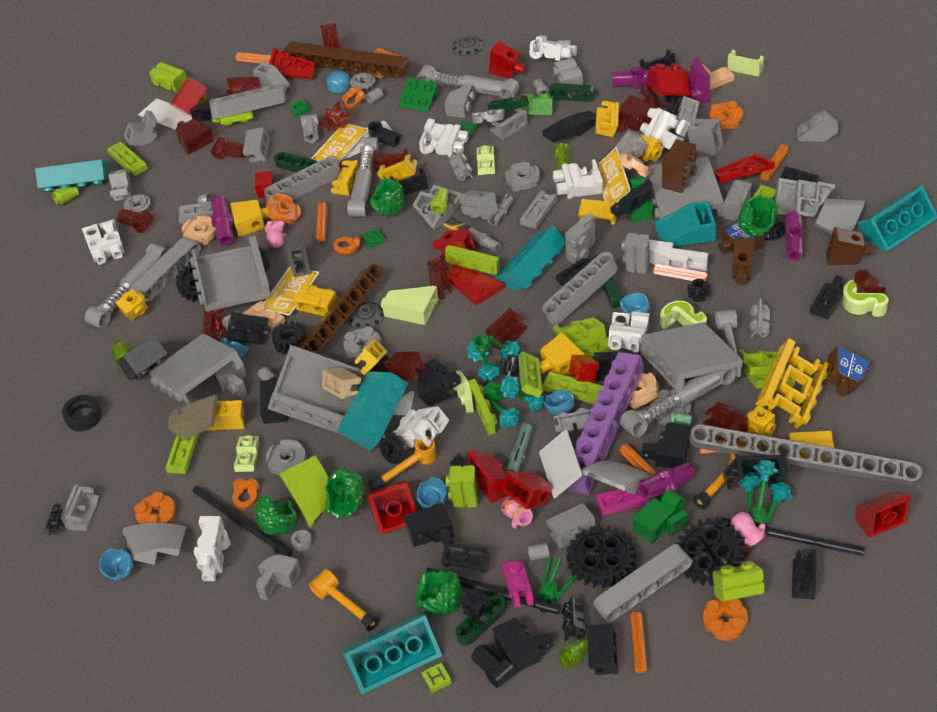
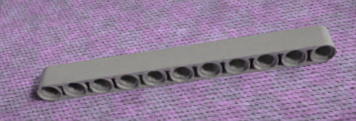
[689,425,922,486]

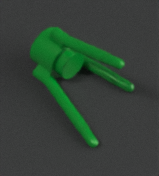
[537,557,577,603]

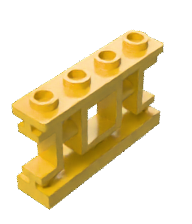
[755,338,829,429]

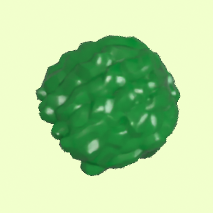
[369,177,405,216]
[738,195,779,237]
[325,468,365,518]
[255,494,297,536]
[415,570,462,616]

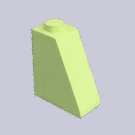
[381,286,439,325]

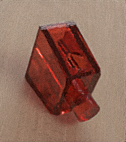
[618,95,656,131]
[175,119,214,155]

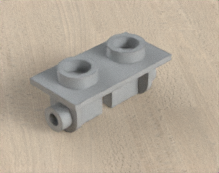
[449,148,474,181]
[749,298,770,338]
[553,408,591,434]

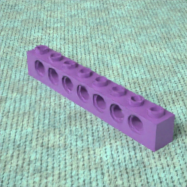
[566,352,645,495]

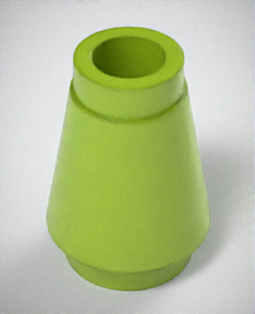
[52,186,79,205]
[430,188,449,214]

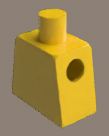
[230,200,269,237]
[539,333,584,375]

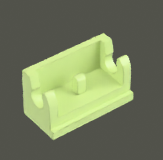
[728,50,764,77]

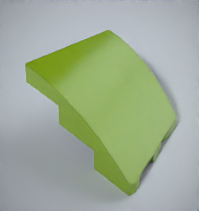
[553,317,617,359]
[738,349,795,389]
[279,456,329,528]

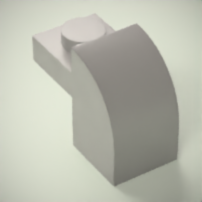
[124,110,158,146]
[108,169,132,201]
[216,364,247,398]
[256,555,301,601]

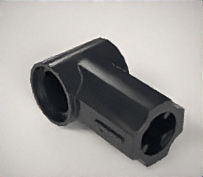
[368,121,401,147]
[471,644,516,688]

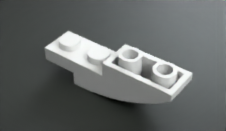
[649,240,708,271]

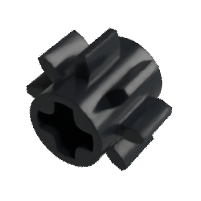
[687,279,711,302]
[500,354,520,377]
[460,590,488,619]

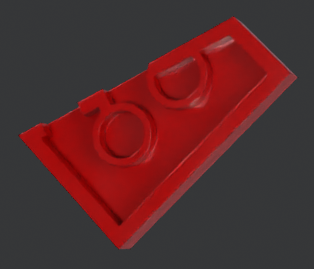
[269,47,316,80]
[713,153,775,183]
[442,265,505,306]

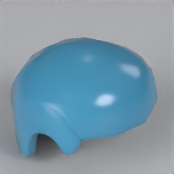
[326,71,351,93]
[620,293,650,319]
[219,338,250,359]
[544,389,575,416]
[416,477,448,509]
[98,548,134,581]

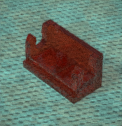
[320,23,340,48]
[226,77,261,94]
[373,148,409,171]
[427,255,452,300]
[485,308,527,351]
[203,309,227,341]
[384,351,425,380]
[703,401,748,438]

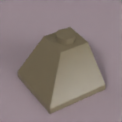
[168,394,218,440]

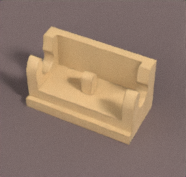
[322,367,361,399]

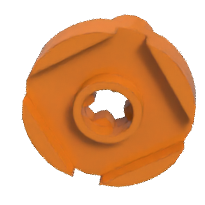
[709,101,744,129]
[266,193,301,225]
[134,491,177,524]
[703,599,748,641]

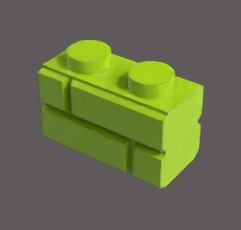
[150,62,187,92]
[446,465,478,508]
[713,561,765,602]

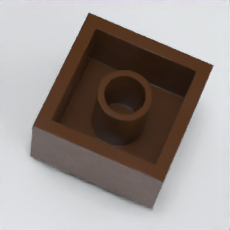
[662,139,698,193]

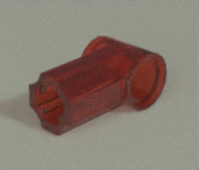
[211,137,245,159]
[117,209,154,233]
[854,269,886,294]

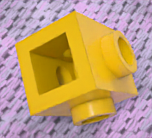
[639,134,664,162]
[116,289,148,322]
[745,405,776,436]

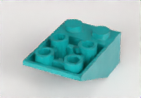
[655,201,716,247]

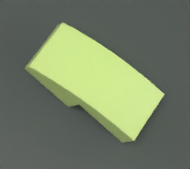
[477,145,495,175]
[453,371,474,413]
[234,435,259,472]

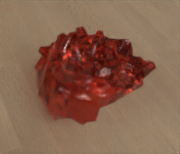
[319,101,352,131]

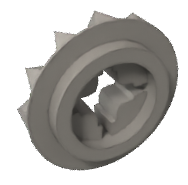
[350,73,376,91]
[123,194,151,216]

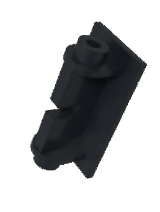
[561,595,586,641]

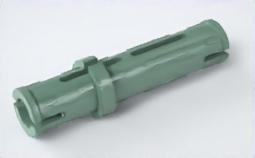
[506,423,533,474]

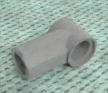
[301,114,320,144]

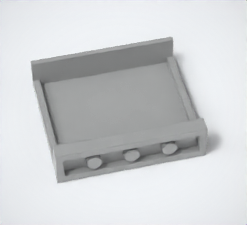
[644,157,724,220]
[190,236,271,312]
[640,322,743,391]
[149,333,244,405]
[268,345,362,434]

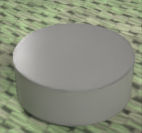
[291,530,313,551]

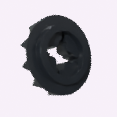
[764,219,785,241]
[380,432,407,464]
[44,503,63,535]

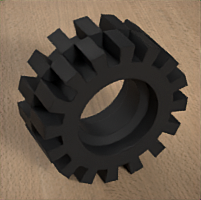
[272,321,306,355]

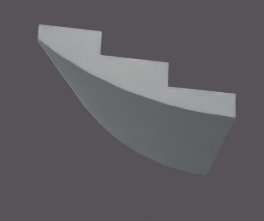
[774,178,835,218]
[413,185,462,230]
[814,199,865,235]
[582,460,654,494]
[122,523,186,565]

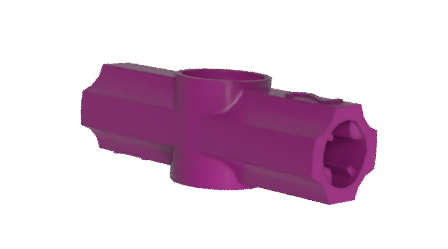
[612,67,649,89]
[211,195,234,245]
[785,211,803,261]
[637,462,695,500]

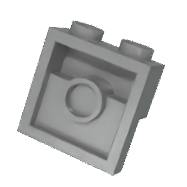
[565,213,596,264]

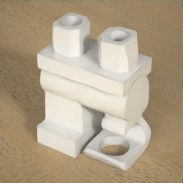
[529,35,577,61]
[640,108,691,149]
[419,118,468,157]
[553,159,603,199]
[82,219,124,265]
[608,312,650,353]
[392,406,449,449]
[194,516,231,581]

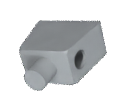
[685,119,723,156]

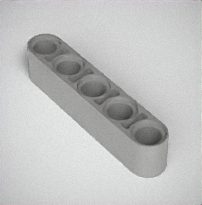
[209,84,287,118]
[264,156,341,201]
[131,237,201,302]
[542,252,618,325]
[593,544,693,623]

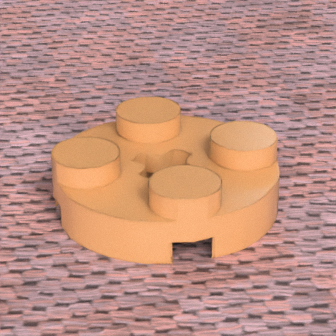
[619,152,653,178]
[182,216,216,246]
[629,372,659,409]

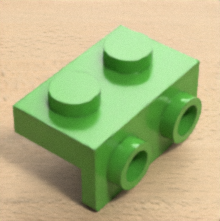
[521,93,554,115]

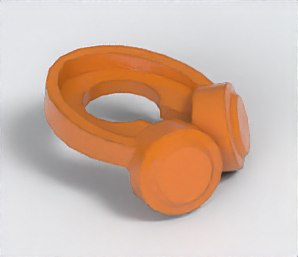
[342,87,366,109]
[333,236,360,255]
[232,478,259,510]

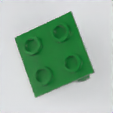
[398,77,439,113]

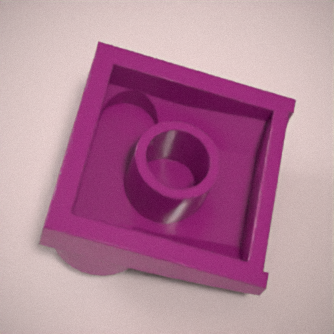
[688,57,710,104]

